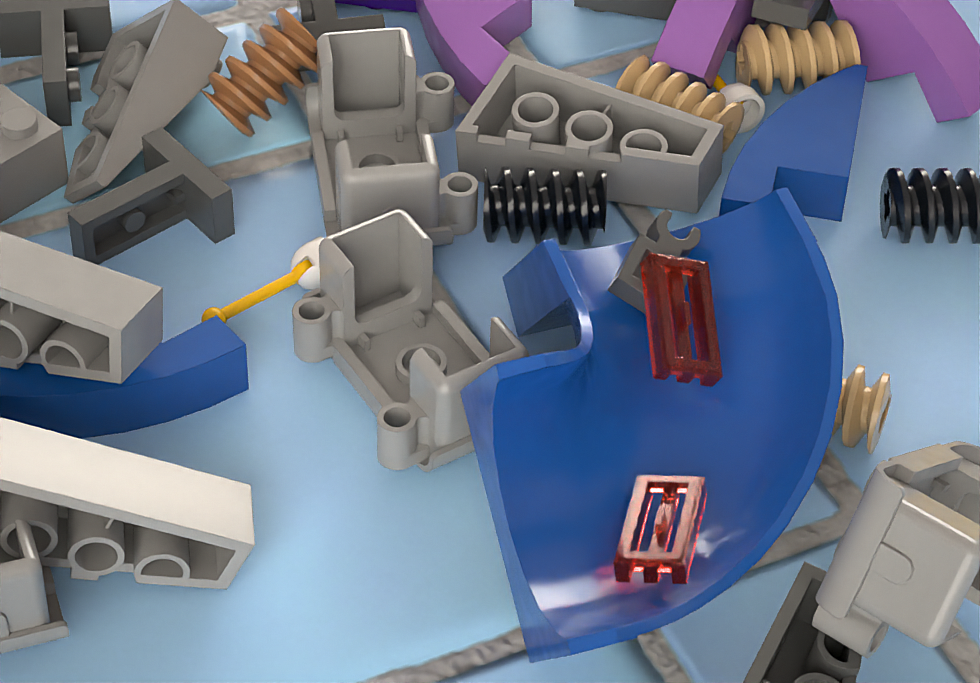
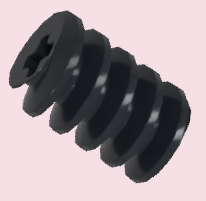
[483,167,607,246]
[880,168,980,244]

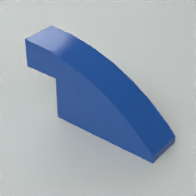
[719,64,868,222]
[0,315,249,439]

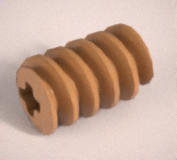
[200,8,317,137]

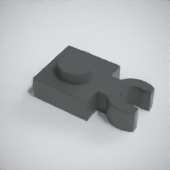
[607,209,701,324]

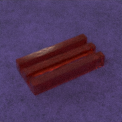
[640,253,723,387]
[613,475,707,584]

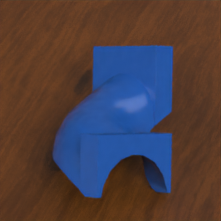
[460,187,844,663]

